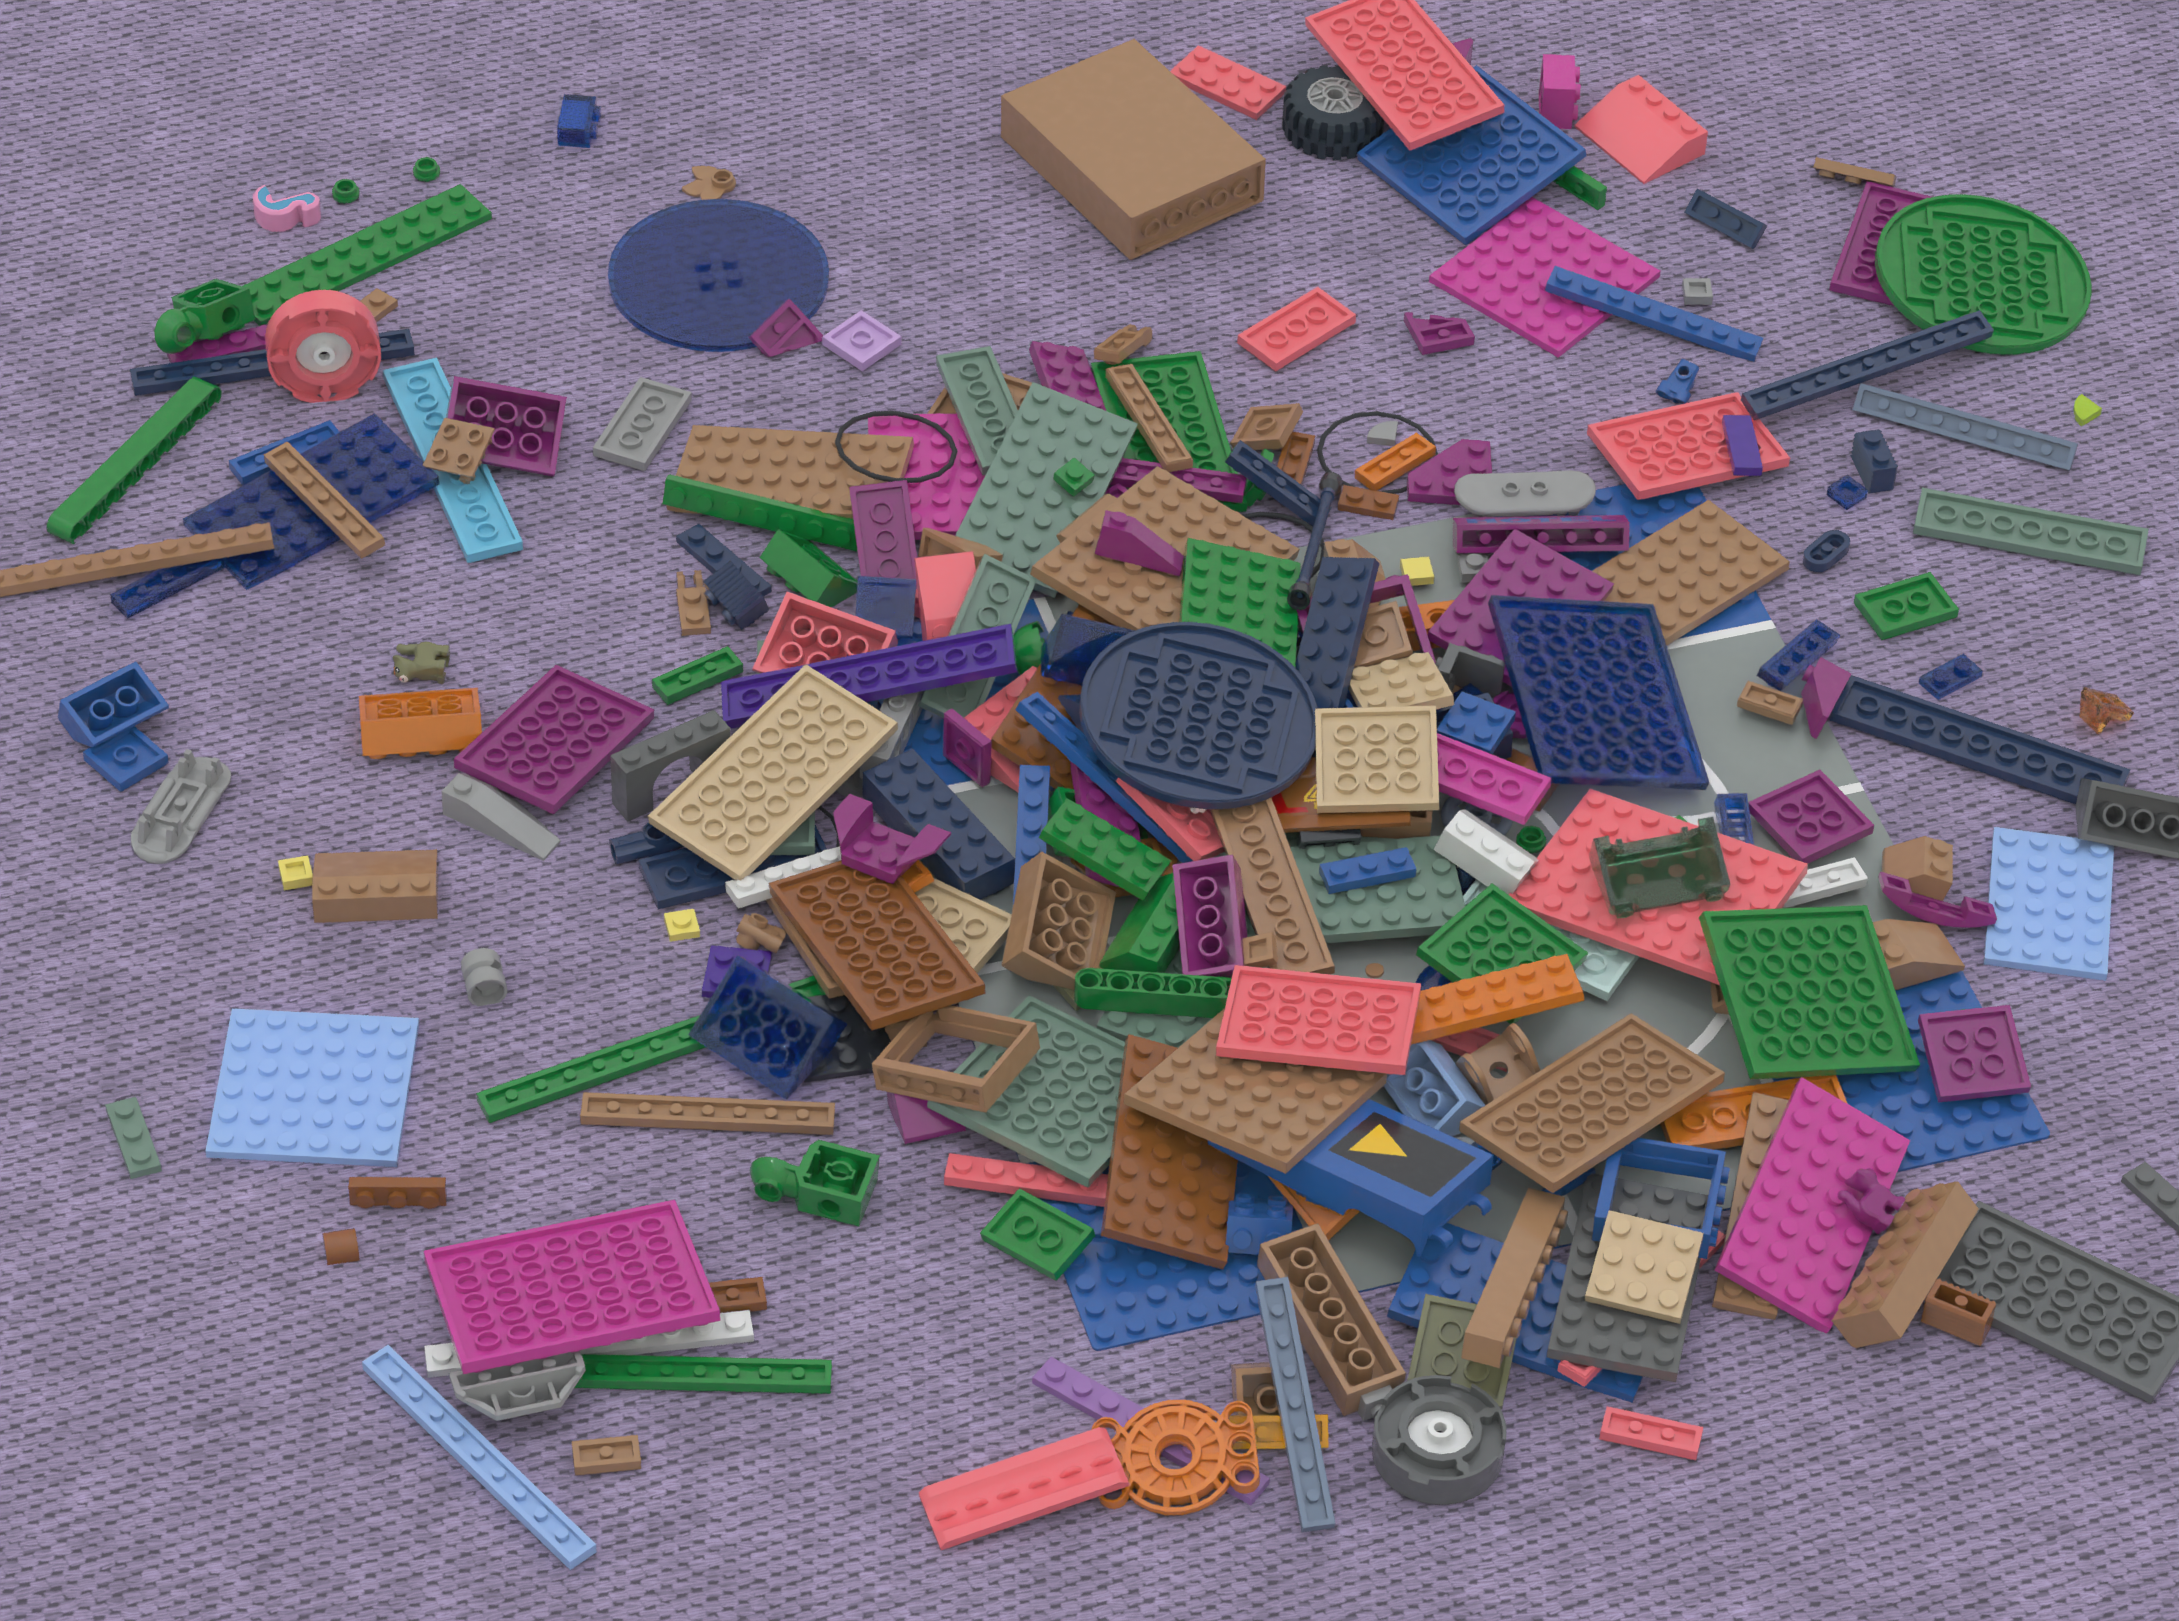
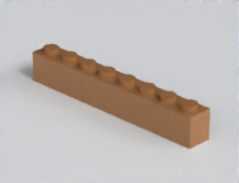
[1461,1188,1568,1368]

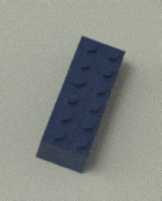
[863,749,1015,900]

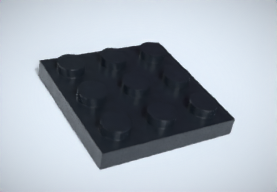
[788,995,891,1083]

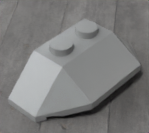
[449,1351,586,1421]

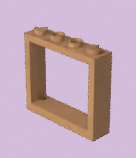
[872,1005,1040,1113]

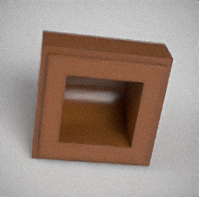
[322,1228,360,1266]

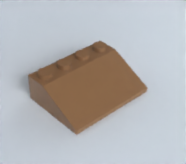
[312,849,438,923]
[1002,852,1116,990]

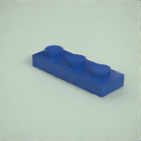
[1319,847,1416,894]

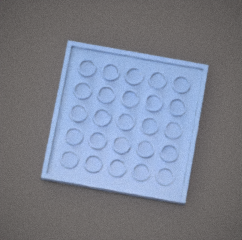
[206,1009,419,1167]

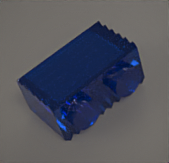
[557,94,601,148]

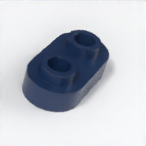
[1803,530,1850,572]

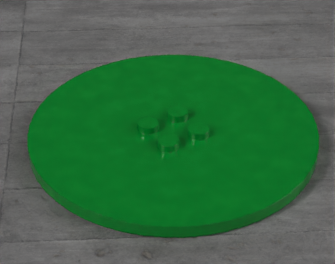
[1875,194,2092,355]

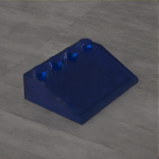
[688,955,847,1099]

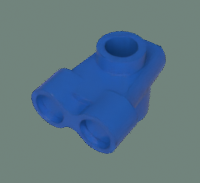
[1656,359,1699,404]

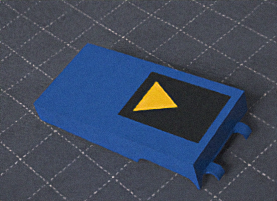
[1208,1099,1493,1257]

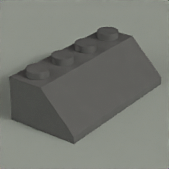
[2075,778,2179,859]

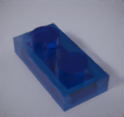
[1919,654,1983,700]

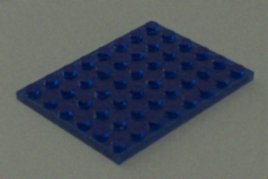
[1488,595,1710,790]

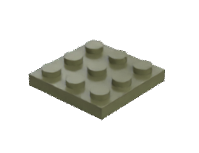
[1407,1294,1517,1410]

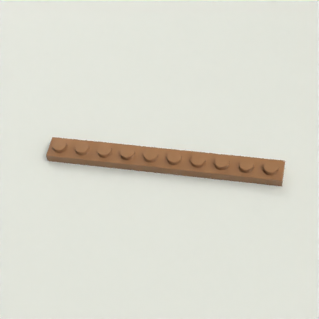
[0,523,274,597]

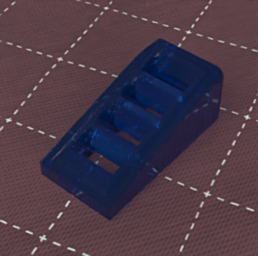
[1714,793,1754,845]

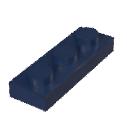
[1684,188,1767,249]

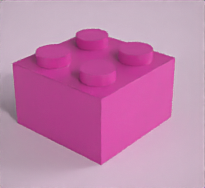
[1539,54,1581,129]

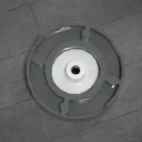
[1372,1375,1507,1505]

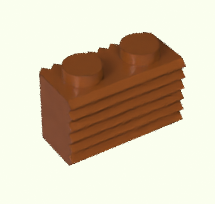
[1921,1278,1996,1346]

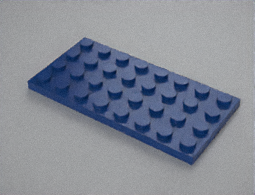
[1387,1223,1643,1403]

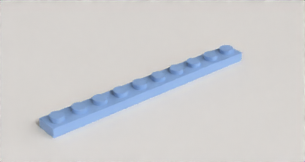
[362,1345,597,1570]

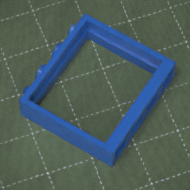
[1592,1138,1730,1259]

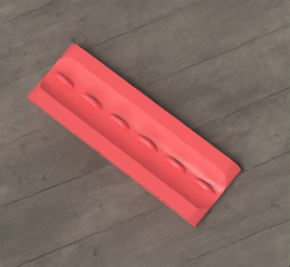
[919,1427,1129,1550]

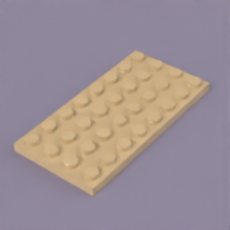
[648,664,898,881]

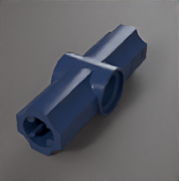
[609,822,685,864]

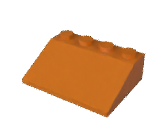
[359,688,482,759]

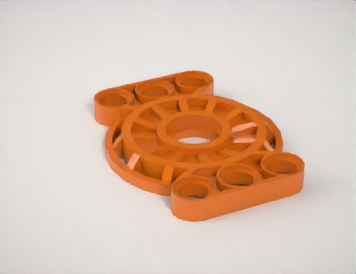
[1091,1400,1260,1515]

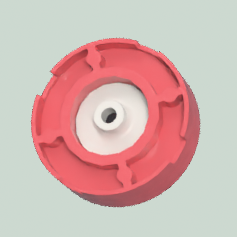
[265,290,381,403]

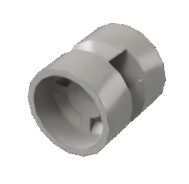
[460,948,508,1006]

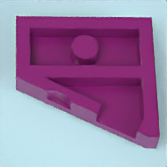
[748,299,823,357]
[1404,312,1475,355]

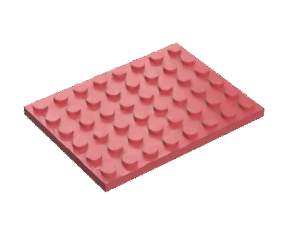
[1509,789,1808,985]

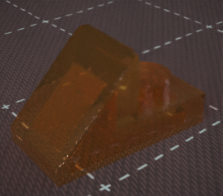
[2079,687,2134,734]

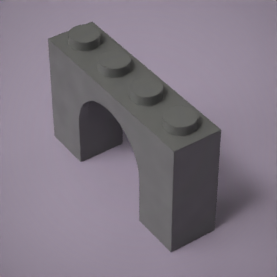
[610,710,730,822]

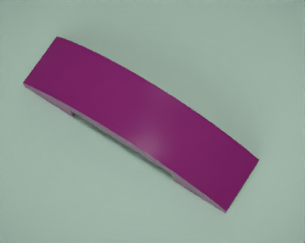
[1878,871,1997,928]

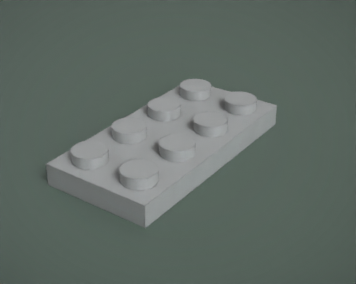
[593,377,692,471]

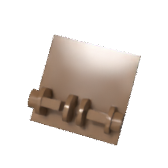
[422,418,495,484]

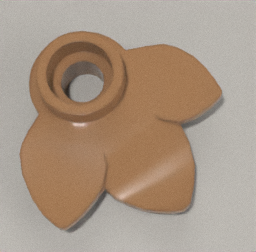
[682,166,736,202]

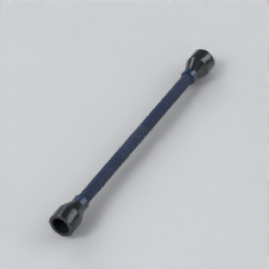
[1287,472,1343,610]

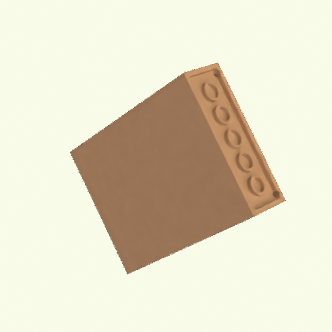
[1001,39,1266,260]

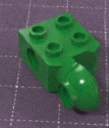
[154,279,255,354]
[750,1139,880,1227]

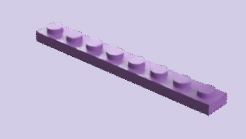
[1032,1357,1270,1505]

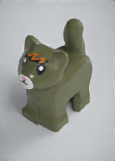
[393,641,450,684]

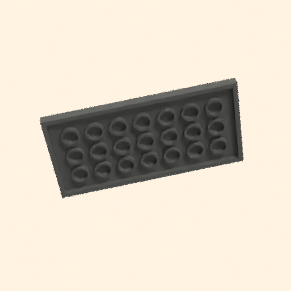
[1547,1173,1708,1383]
[1927,1201,2179,1404]

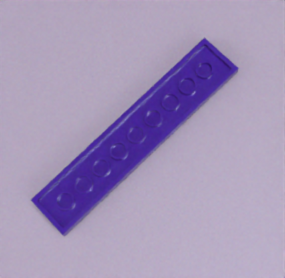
[721,624,1017,729]

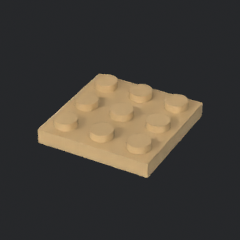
[1348,652,1454,709]
[1585,1210,1704,1324]

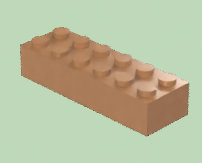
[1831,1181,1979,1348]
[1257,1223,1406,1416]

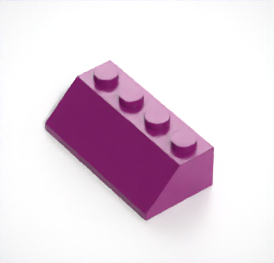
[1173,854,1247,978]

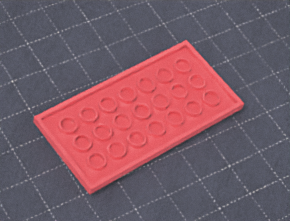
[1305,0,1504,151]

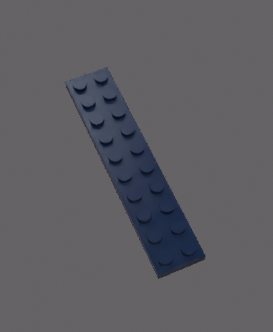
[1830,675,2131,804]

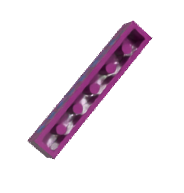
[1453,515,1630,553]

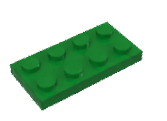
[1039,798,1171,901]

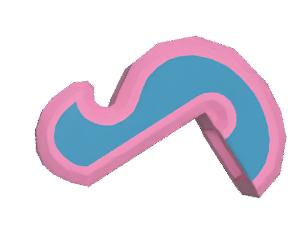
[253,185,321,232]

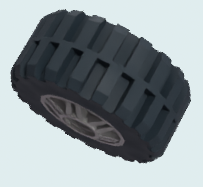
[1282,65,1384,161]

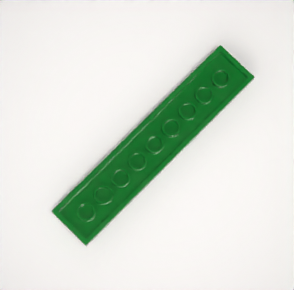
[243,184,492,326]

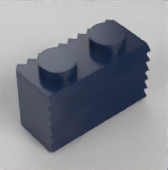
[1850,429,1898,494]
[703,560,769,630]

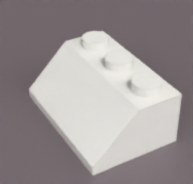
[1434,809,1539,895]

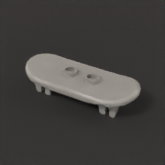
[1454,470,1596,517]
[131,749,231,864]

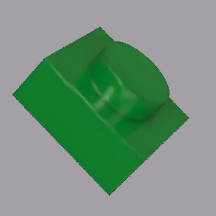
[1053,458,1095,497]

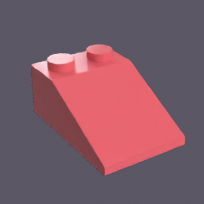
[914,551,976,641]

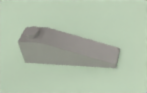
[441,773,561,861]

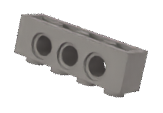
[860,691,924,779]

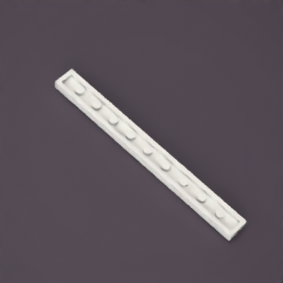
[424,1310,754,1378]

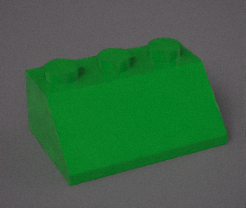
[759,529,862,607]

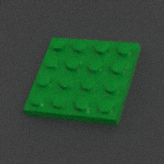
[1416,883,1588,1025]

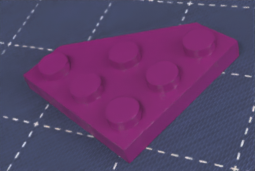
[1406,439,1492,505]

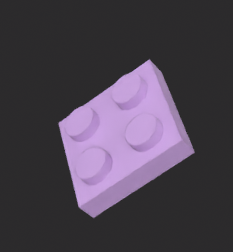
[822,310,901,371]

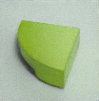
[2073,394,2102,426]

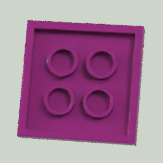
[1747,769,1874,864]
[1918,1005,2031,1102]

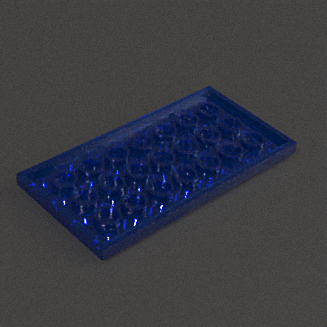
[183,413,440,590]

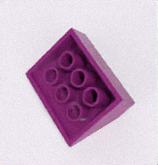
[446,376,567,477]

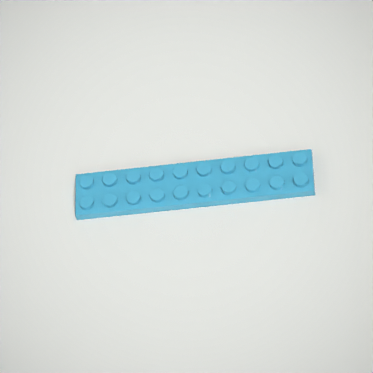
[383,358,523,563]

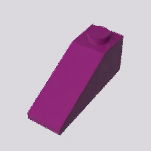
[1095,510,1184,576]
[1801,657,1851,739]

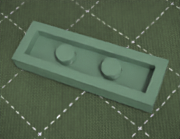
[105,1097,162,1179]

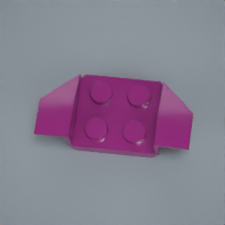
[833,794,951,884]

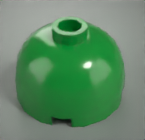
[1014,621,1051,675]

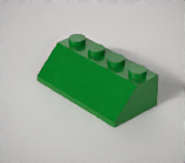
[1099,873,1180,973]

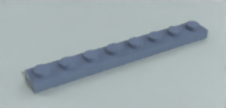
[1853,383,2078,471]
[1255,1277,1336,1532]

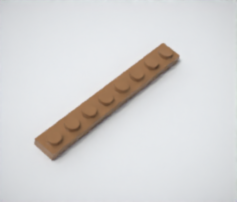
[580,1092,835,1135]

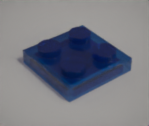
[855,576,916,639]

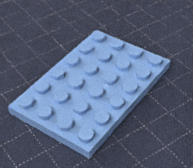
[1984,827,2114,981]

